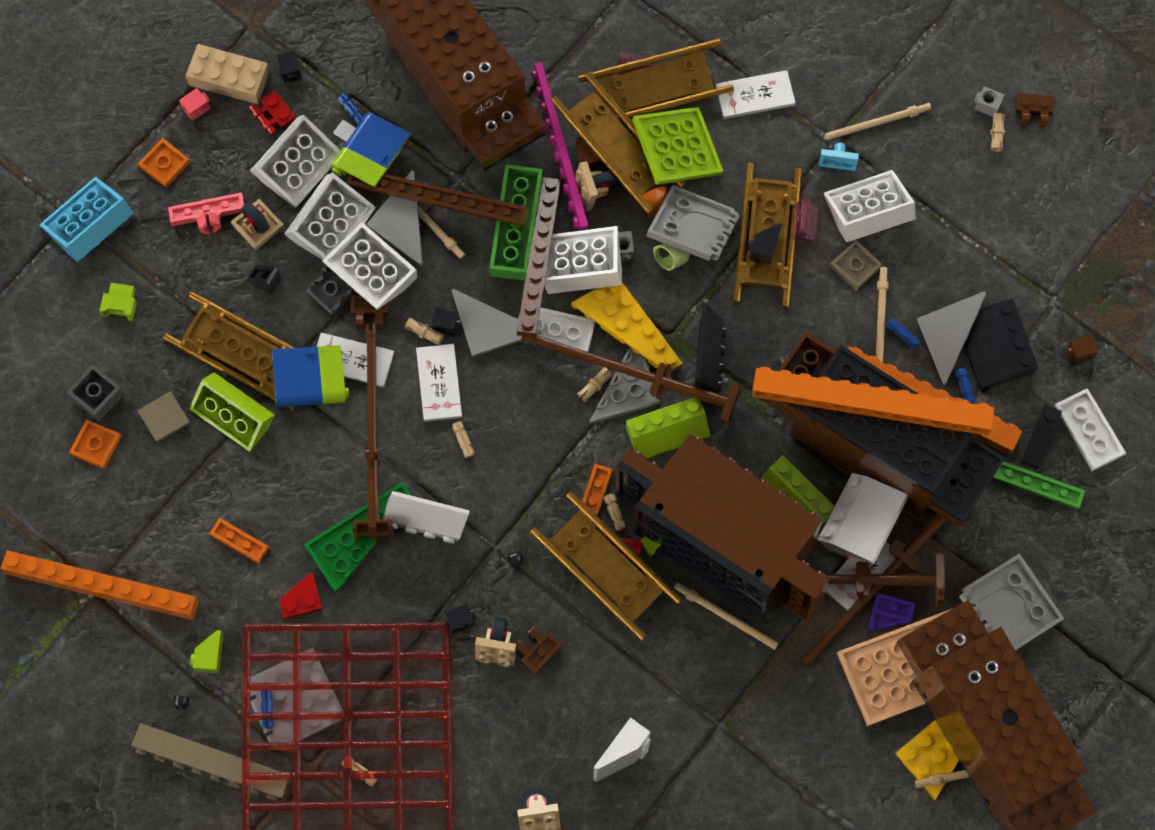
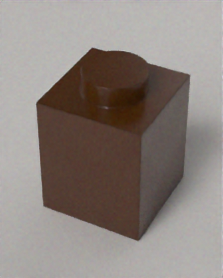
[1066,335,1098,364]

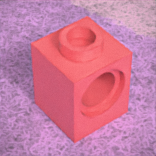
[179,88,210,121]

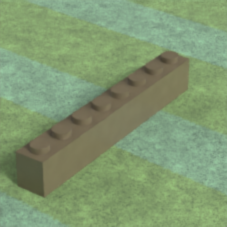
[131,723,292,802]

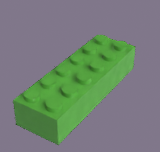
[489,164,543,281]

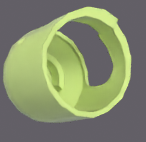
[653,243,690,271]

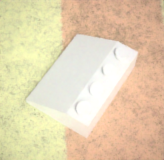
[250,115,340,208]
[824,170,916,242]
[285,173,376,260]
[322,222,417,310]
[545,226,622,294]
[818,473,909,563]
[383,491,469,543]
[593,717,651,782]

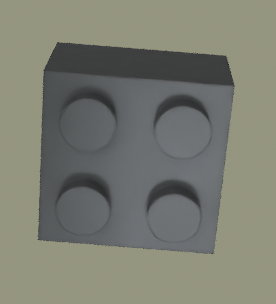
[66,364,125,422]

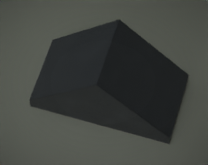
[246,265,281,294]

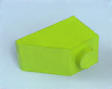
[190,630,224,673]

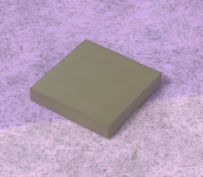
[829,240,883,291]
[137,391,190,443]

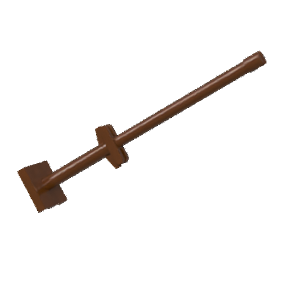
[352,324,395,542]
[521,334,742,425]
[800,507,975,668]
[825,553,945,607]

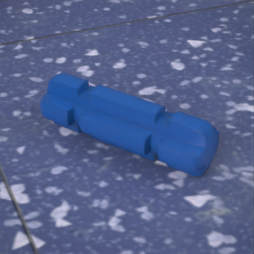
[338,93,364,125]
[886,318,920,349]
[955,368,975,404]
[261,689,273,729]

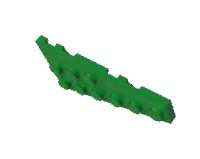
[304,482,412,593]

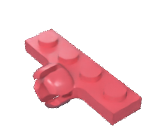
[168,192,244,234]

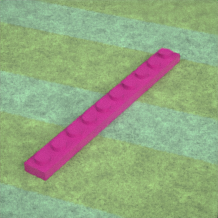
[531,62,588,231]

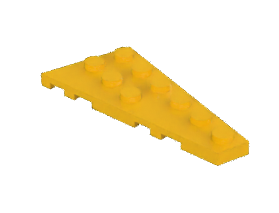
[571,283,683,372]
[895,720,959,800]

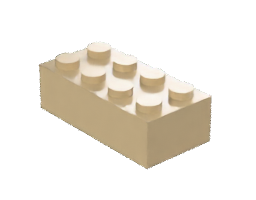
[186,44,270,104]

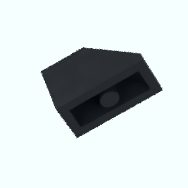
[747,223,782,264]

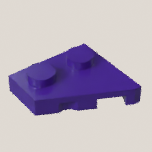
[867,593,915,631]

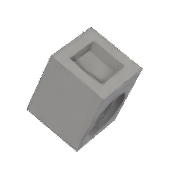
[974,86,1004,117]
[618,231,634,262]

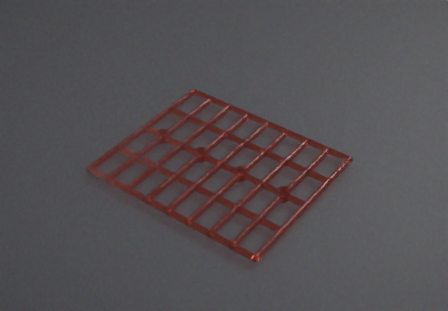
[242,622,454,830]

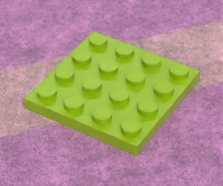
[632,107,724,185]

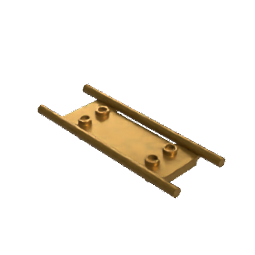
[578,38,734,122]
[550,71,686,214]
[733,163,802,309]
[163,291,296,411]
[530,491,683,641]

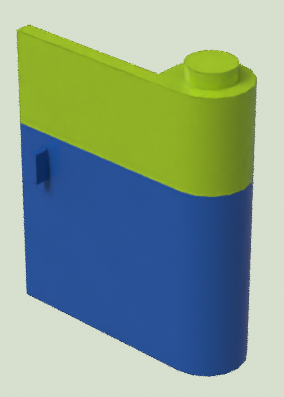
[330,112,411,187]
[272,345,349,408]

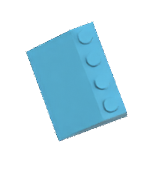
[39,177,134,262]

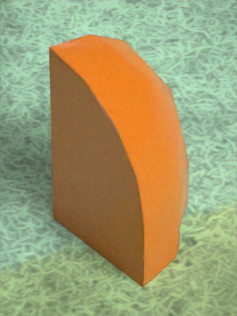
[642,187,668,217]

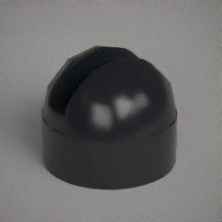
[507,551,523,568]
[173,695,190,710]

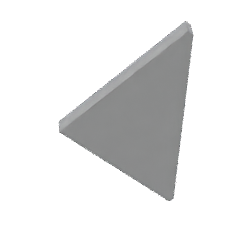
[366,171,423,266]
[452,289,542,357]
[917,291,986,385]
[589,347,660,425]

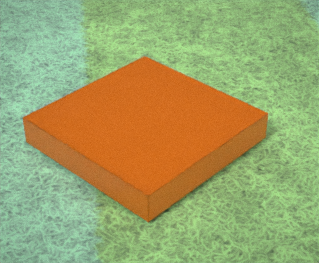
[138,138,191,188]
[69,419,122,469]

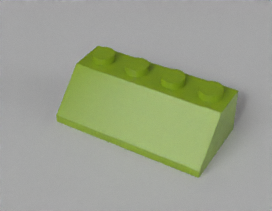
[189,373,275,452]
[626,398,711,459]
[760,455,835,530]

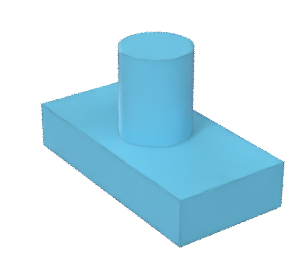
[819,143,859,171]

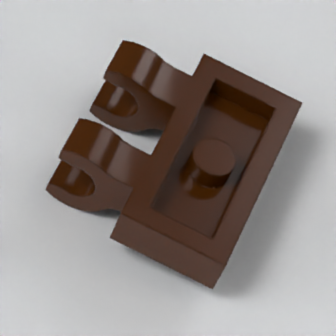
[1015,93,1054,127]
[350,295,389,329]
[516,626,562,674]

